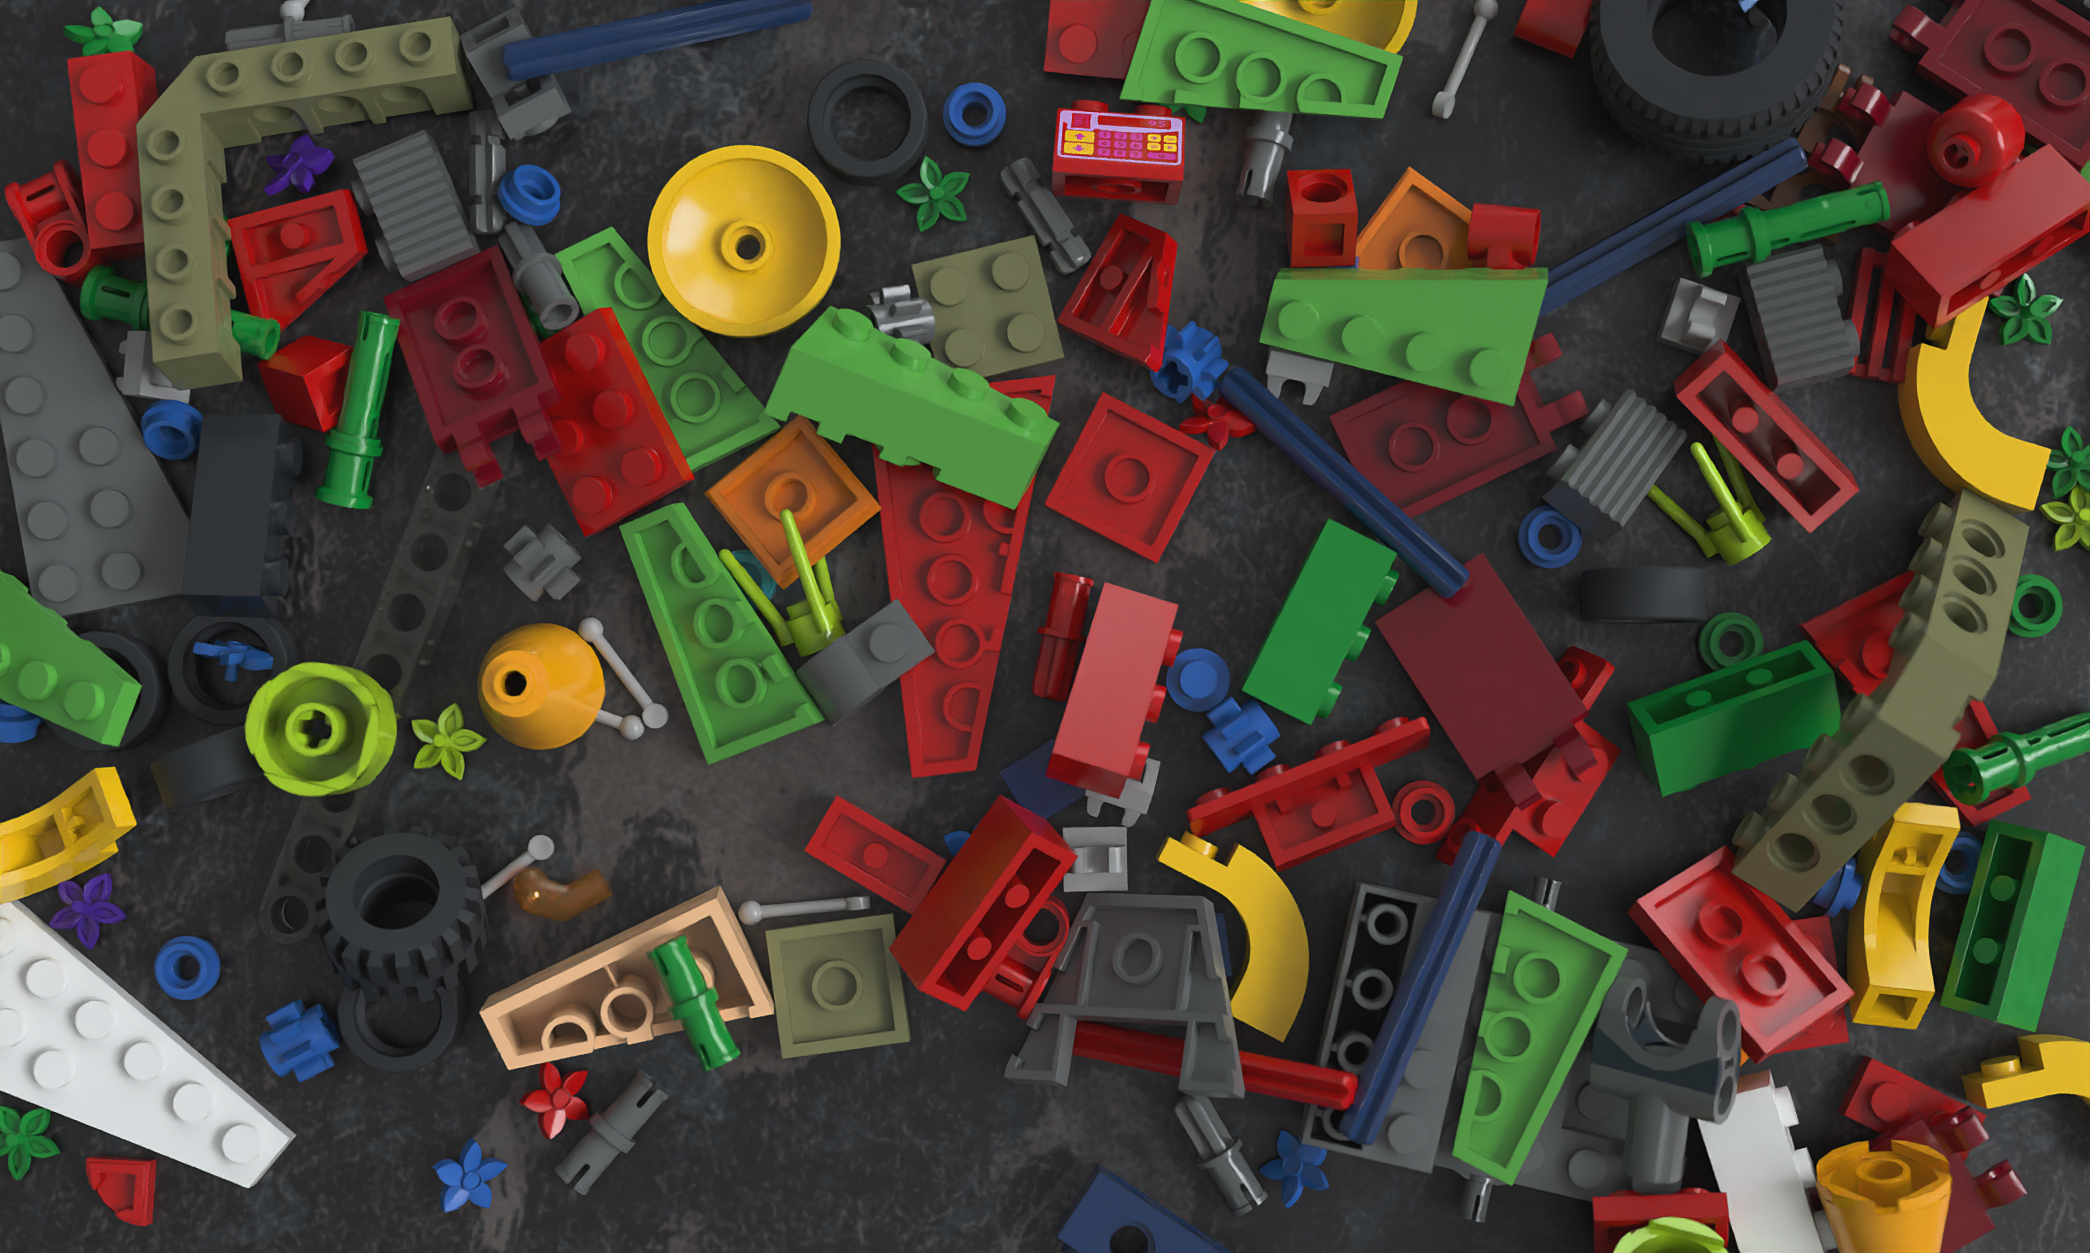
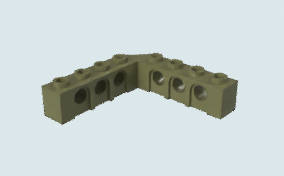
[136,16,474,391]
[1731,487,2030,913]

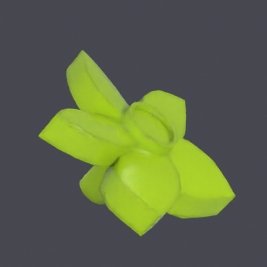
[2039,485,2090,552]
[411,703,487,780]

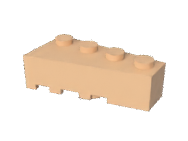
[479,885,775,1070]

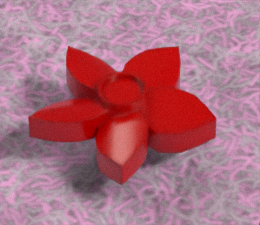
[1179,393,1256,451]
[518,1062,590,1139]

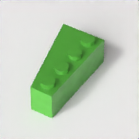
[1259,268,1548,406]
[763,305,1060,510]

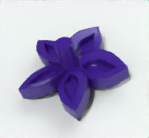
[263,133,335,196]
[48,873,128,950]

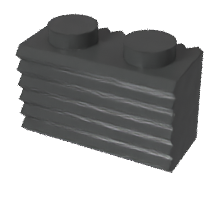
[351,130,481,284]
[1737,244,1860,394]
[1542,389,1687,545]

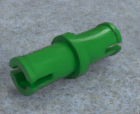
[646,935,741,1072]

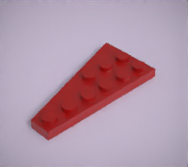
[872,375,1056,778]

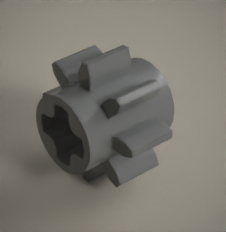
[858,284,935,345]
[502,523,582,602]

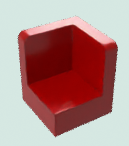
[257,335,353,432]

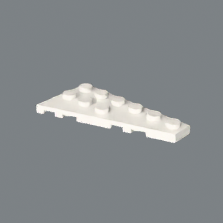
[0,900,296,1188]

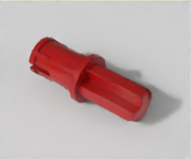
[1031,572,1094,701]

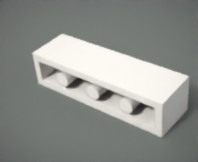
[1697,1069,1837,1253]

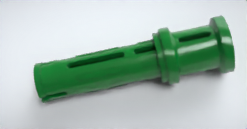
[1685,180,1890,278]
[80,264,281,360]
[314,310,401,509]
[1942,709,2090,806]

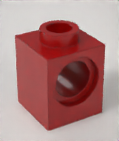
[1284,169,1358,268]

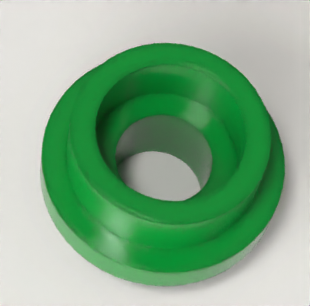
[2007,574,2063,638]
[1698,612,1764,672]

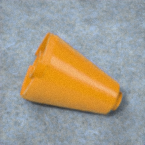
[477,623,606,750]
[1816,1140,1953,1253]

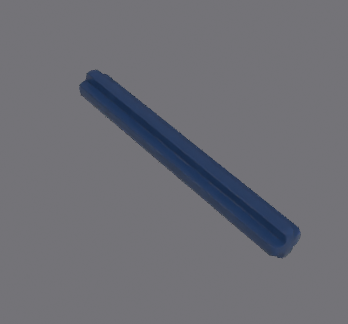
[501,0,813,82]
[1538,136,1808,318]
[1218,366,1470,599]
[1339,831,1502,1146]

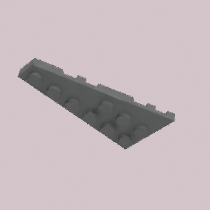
[0,237,191,618]

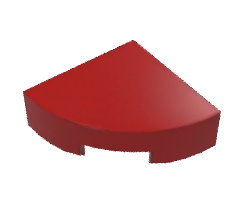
[86,1155,157,1226]

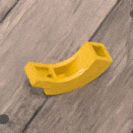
[1898,296,2052,515]
[0,767,137,905]
[1846,802,1960,1030]
[1155,831,1309,1042]
[1961,1034,2090,1109]

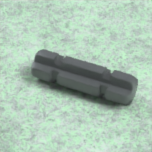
[468,109,507,235]
[999,158,1091,275]

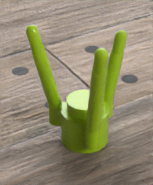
[1647,433,1772,566]
[719,509,846,657]

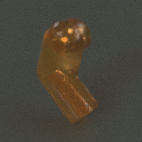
[513,867,613,922]

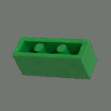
[1237,518,1400,726]
[1626,639,1841,797]
[1940,819,2086,1032]

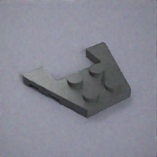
[1004,893,1245,1099]

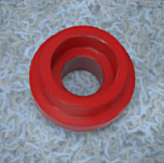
[1391,780,1455,844]

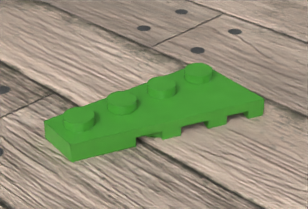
[1118,0,1403,120]
[555,227,782,473]
[619,502,826,765]
[0,570,142,747]
[1452,890,1629,1186]

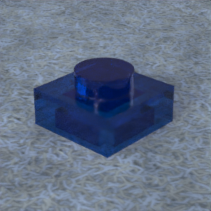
[1000,739,1086,819]

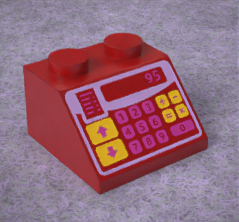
[1052,100,1186,205]

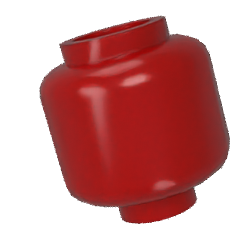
[1926,93,2026,188]

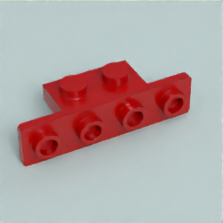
[1437,646,1622,867]
[1186,717,1430,873]

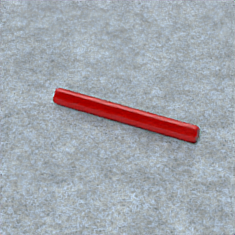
[1072,1020,1359,1110]

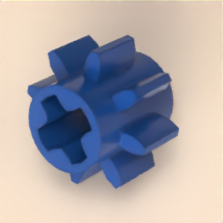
[1150,321,1228,404]
[1201,696,1281,775]
[259,999,341,1083]

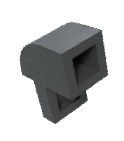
[460,6,572,141]
[795,599,936,727]

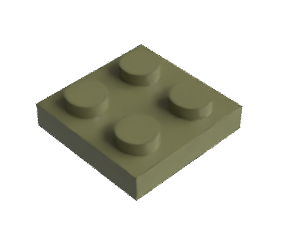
[911,235,1065,380]
[765,912,911,1059]

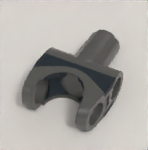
[1590,974,1741,1183]

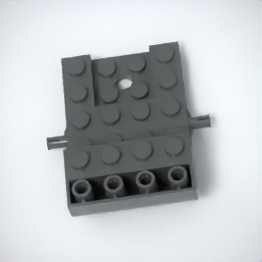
[1298,876,1705,1222]

